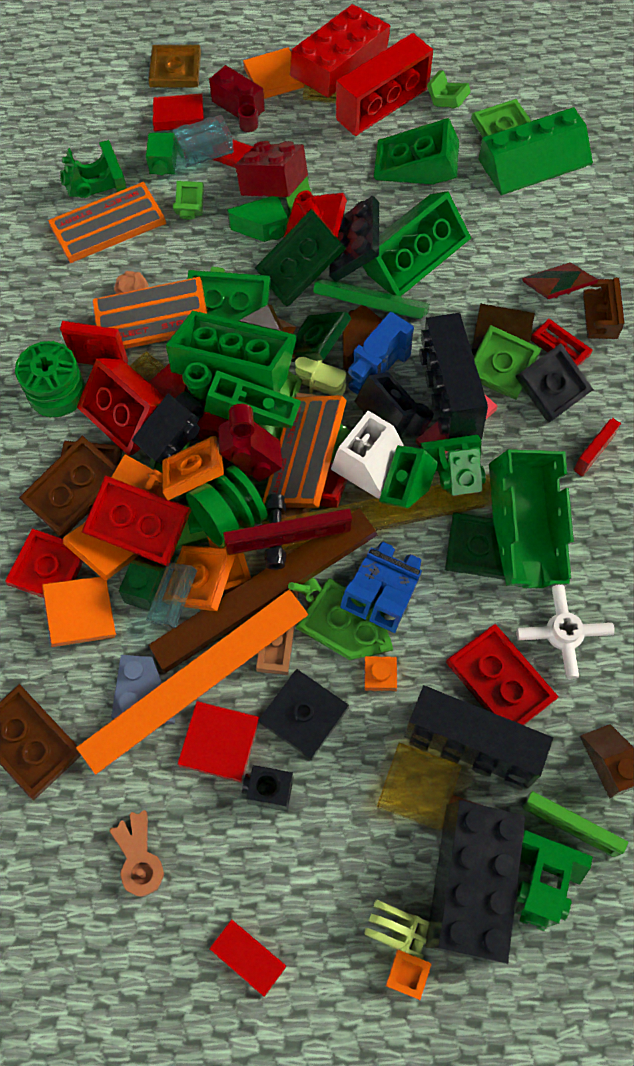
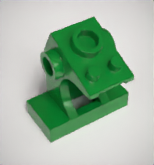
[60,140,127,198]
[421,435,486,496]
[515,830,593,932]

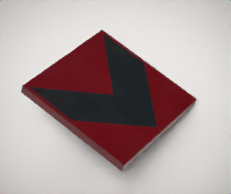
[522,262,598,299]

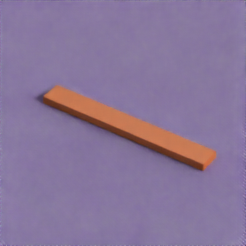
[76,589,309,775]

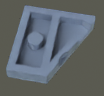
[111,655,175,724]

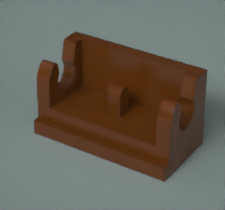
[583,277,625,339]

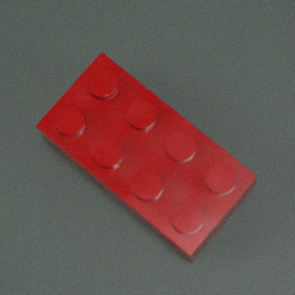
[290,4,391,98]
[336,33,433,137]

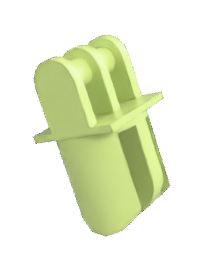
[295,357,346,396]
[364,900,429,959]

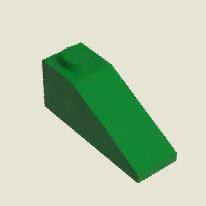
[204,371,301,428]

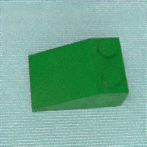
[374,118,459,185]

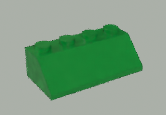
[478,107,593,196]
[363,191,471,297]
[166,311,296,392]

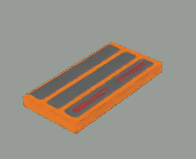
[48,182,166,263]
[92,277,207,349]
[263,395,347,508]

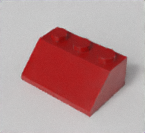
[77,358,165,456]

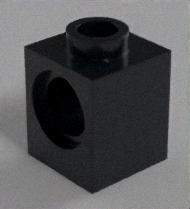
[242,765,294,812]

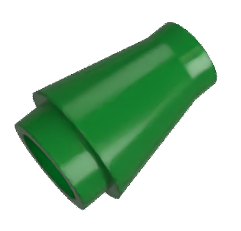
[182,362,212,403]

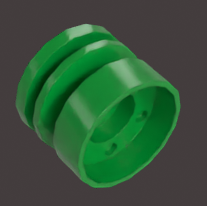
[15,341,86,417]
[186,465,267,548]

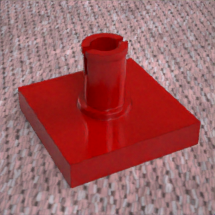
[284,190,347,238]

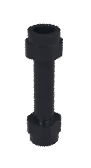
[264,494,286,570]

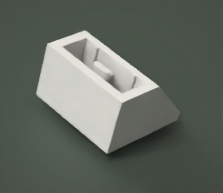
[331,411,404,499]

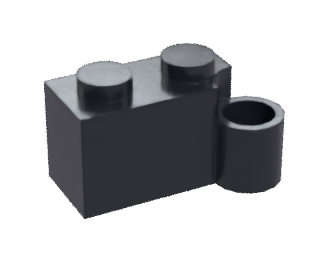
[354,372,434,437]
[132,391,205,464]

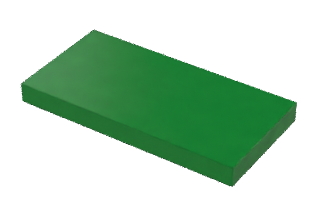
[313,279,430,320]

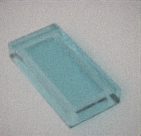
[146,563,197,628]

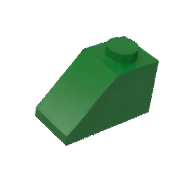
[227,197,288,242]
[379,445,438,509]

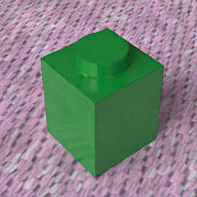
[146,133,177,175]

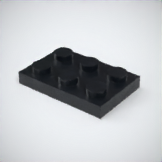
[329,195,379,282]

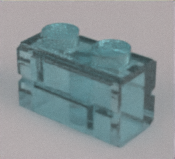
[173,115,234,168]

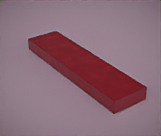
[223,508,352,555]

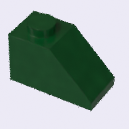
[118,555,176,612]

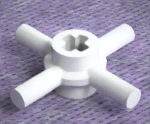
[516,585,614,679]

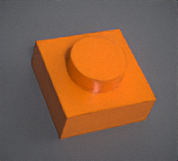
[365,656,397,691]
[385,950,432,1000]

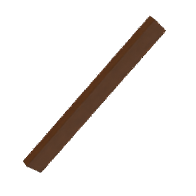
[149,508,378,673]

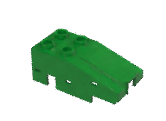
[489,449,574,588]

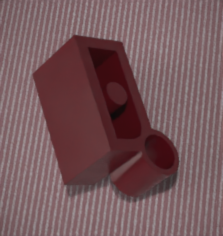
[209,65,265,132]
[218,403,283,481]

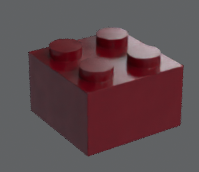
[235,141,308,197]

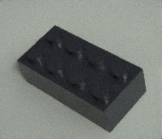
[419,312,488,440]
[404,685,554,790]
[425,800,525,964]

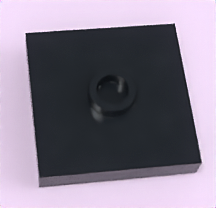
[515,343,594,422]
[258,669,349,760]

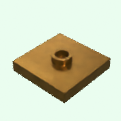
[148,45,201,87]

